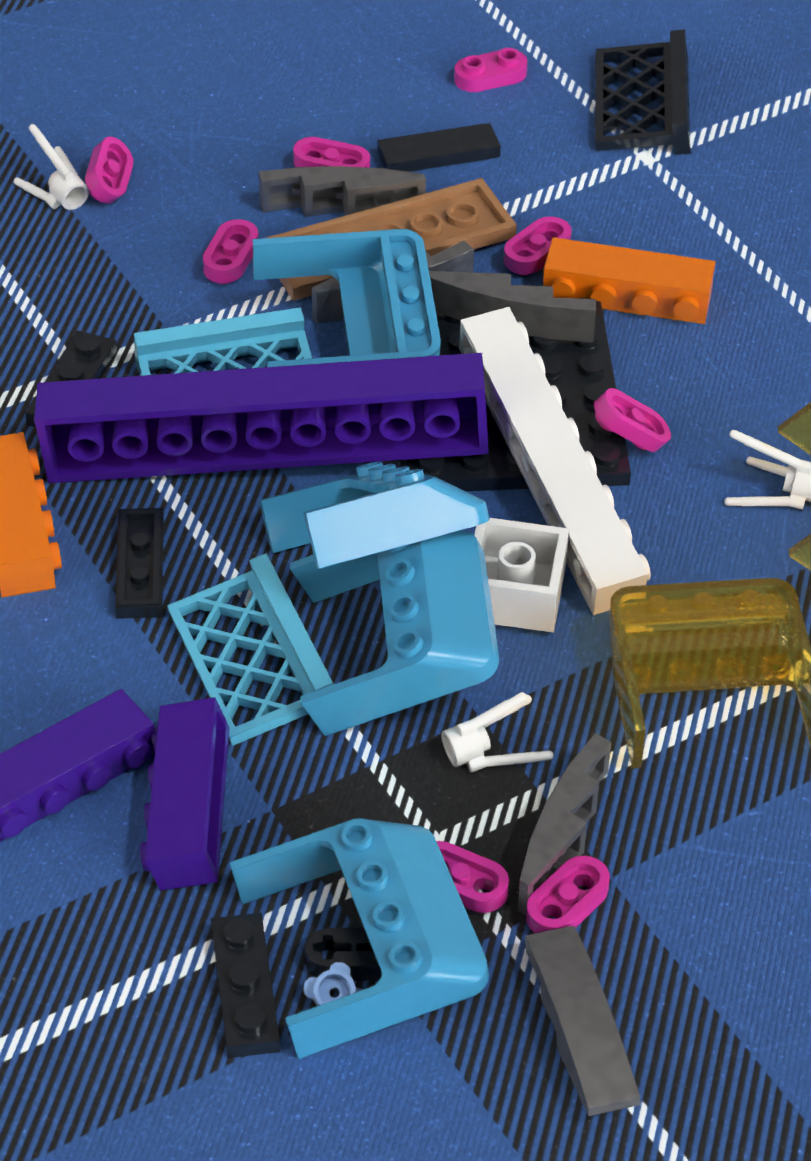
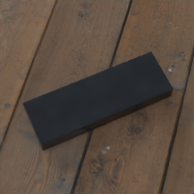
[377,123,501,172]
[115,508,164,619]

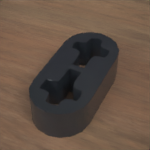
[305,928,382,981]

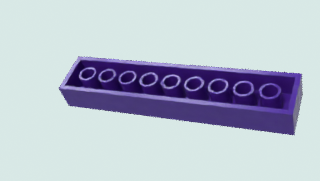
[34,353,489,483]

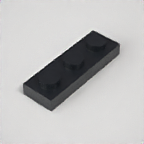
[25,331,117,427]
[211,913,280,1058]

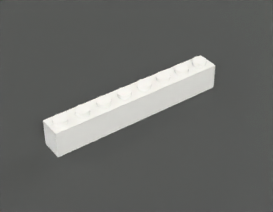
[459,307,651,615]

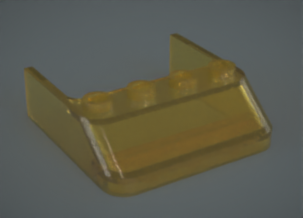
[609,578,811,768]

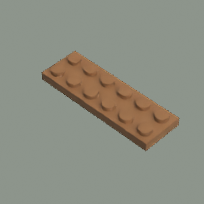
[266,178,517,301]

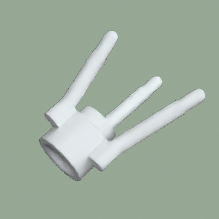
[14,124,89,210]
[724,430,811,510]
[441,692,554,773]

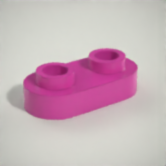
[454,48,528,92]
[85,137,133,204]
[293,137,370,168]
[504,217,571,275]
[203,219,258,284]
[594,388,671,452]
[436,841,509,913]
[526,856,610,933]

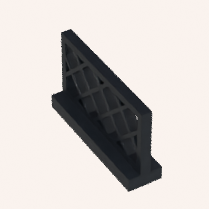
[595,29,691,155]

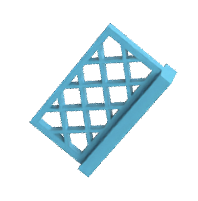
[134,307,312,376]
[167,554,334,746]

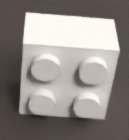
[474,518,569,633]

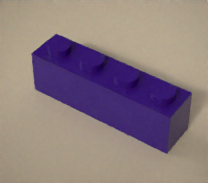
[0,688,155,841]
[140,697,230,891]

